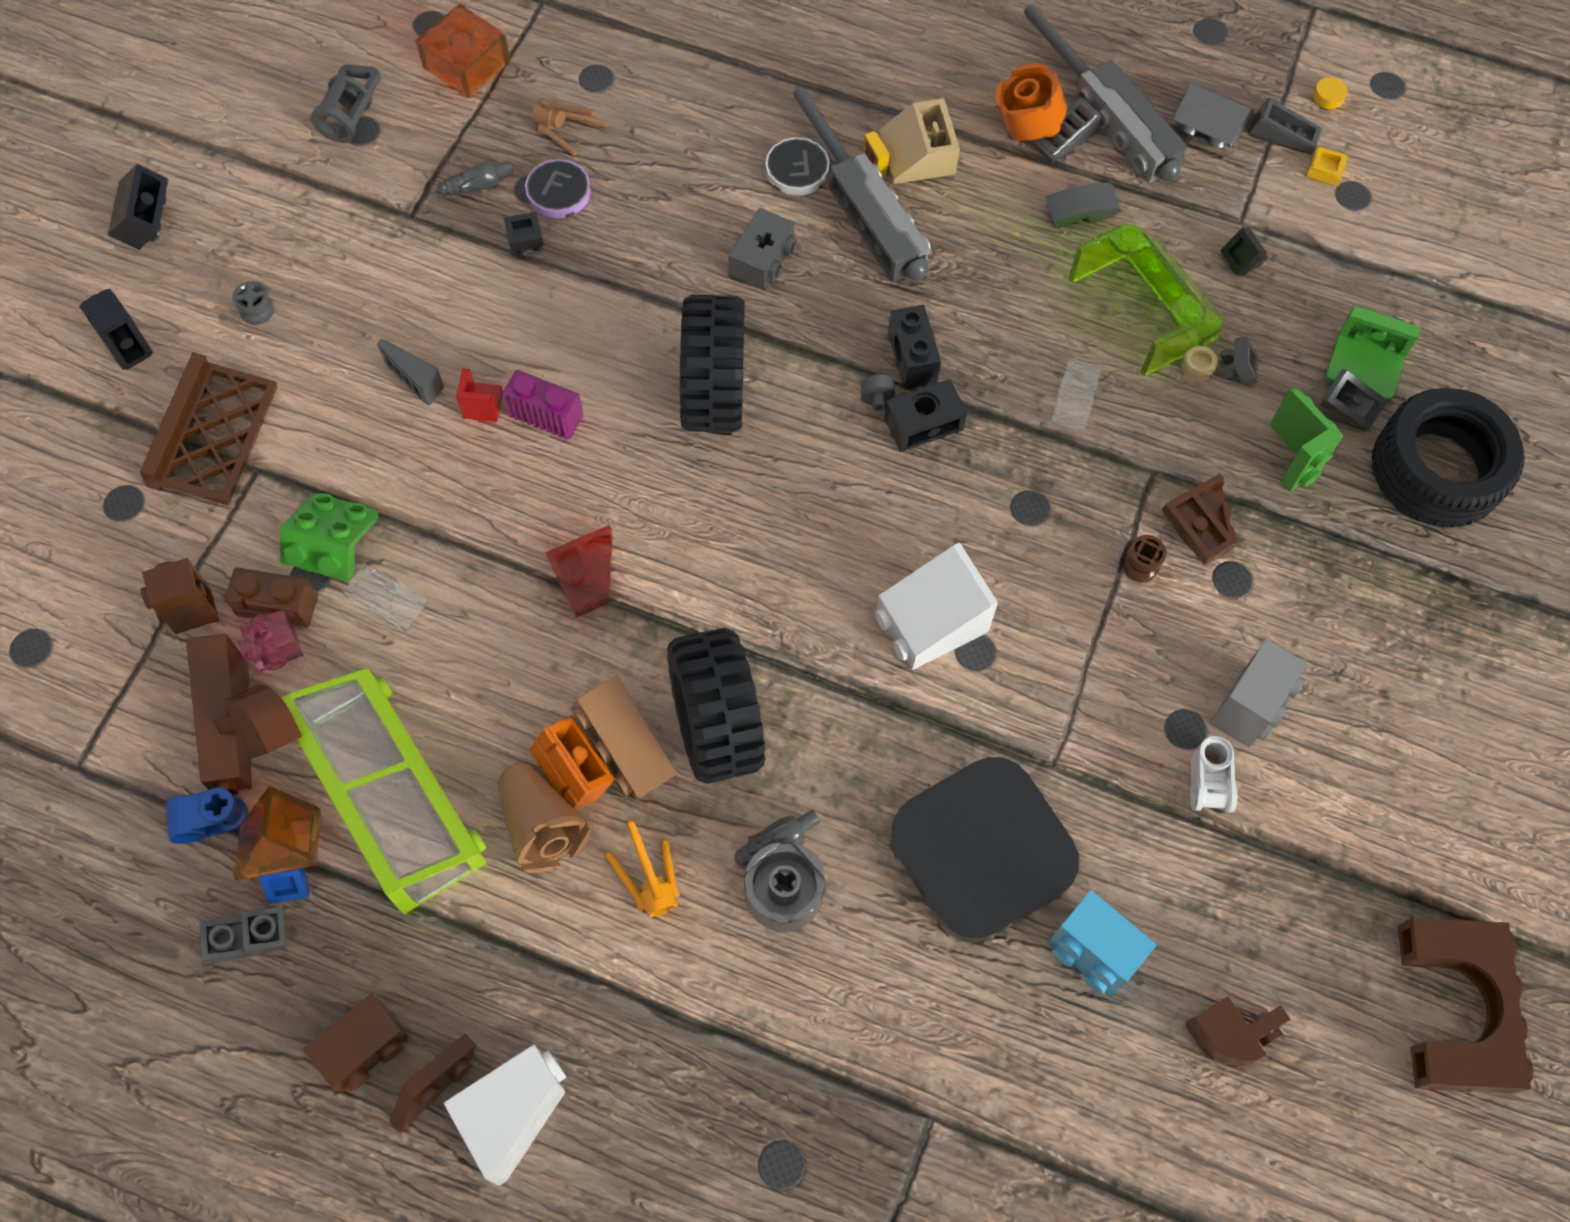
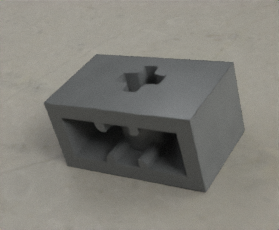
[728,207,797,291]

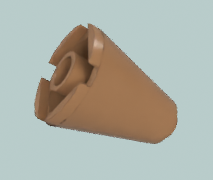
[497,763,591,873]

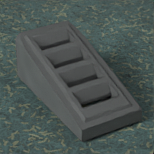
[1031,98,1102,164]
[1248,98,1322,154]
[377,339,444,405]

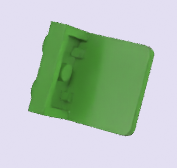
[1325,305,1421,402]
[1271,387,1343,492]
[280,493,379,582]

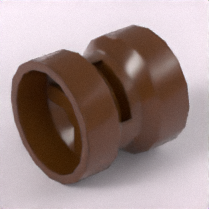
[1123,535,1167,583]

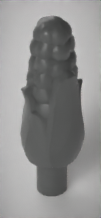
[437,161,513,196]
[734,809,820,867]

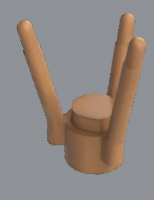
[532,98,608,156]

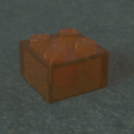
[415,3,511,99]

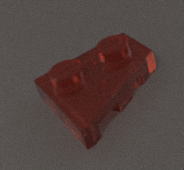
[545,525,613,618]

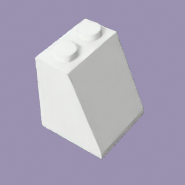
[875,542,998,670]
[444,1044,566,1186]

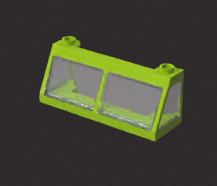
[282,668,487,914]

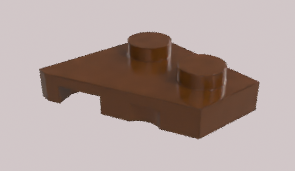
[1162,474,1237,565]
[390,1034,477,1133]

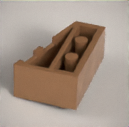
[572,675,678,800]

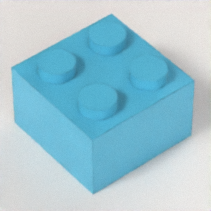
[1048,890,1157,997]

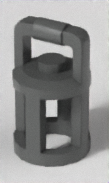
[310,64,381,143]

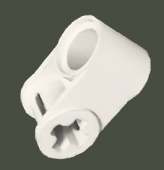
[1190,736,1238,813]

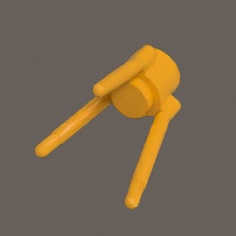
[606,820,680,917]

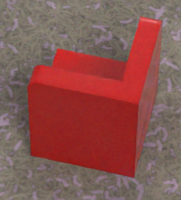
[456,368,503,422]

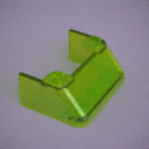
[1069,224,1223,376]

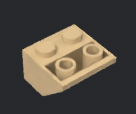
[879,98,960,184]

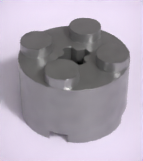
[744,842,825,933]

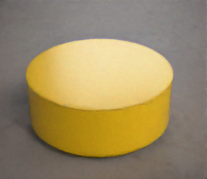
[1313,77,1348,109]

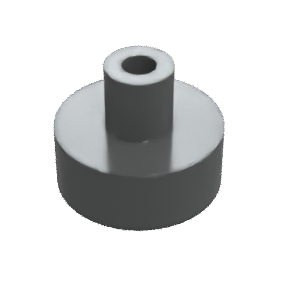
[860,375,895,411]

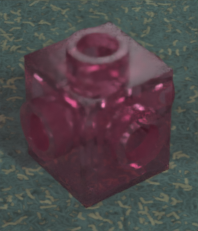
[238,610,304,672]

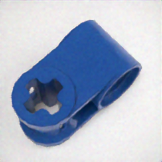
[165,788,249,844]

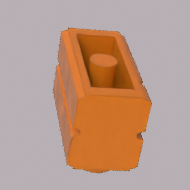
[529,717,615,810]

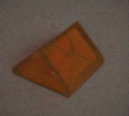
[233,786,321,881]

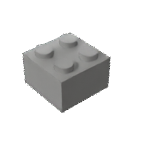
[1210,638,1307,748]

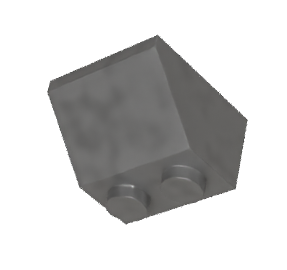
[1173,83,1255,149]

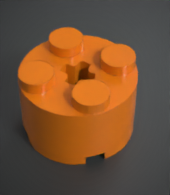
[995,63,1067,141]

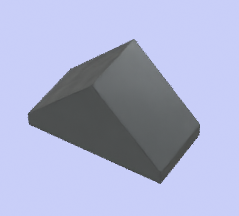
[1321,368,1388,430]

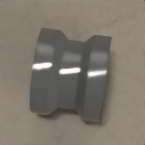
[232,281,274,325]

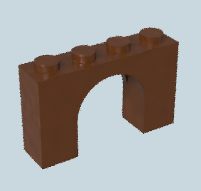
[1398,917,1533,1094]

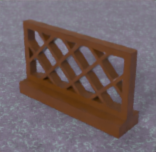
[140,352,277,506]

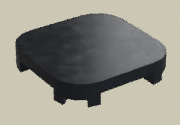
[890,757,1079,945]

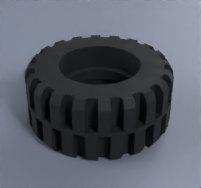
[680,295,745,433]
[667,627,765,784]

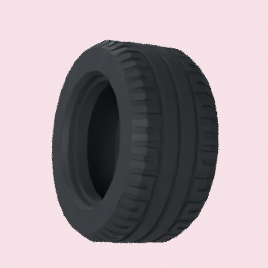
[1372,388,1525,528]

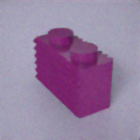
[502,369,584,440]

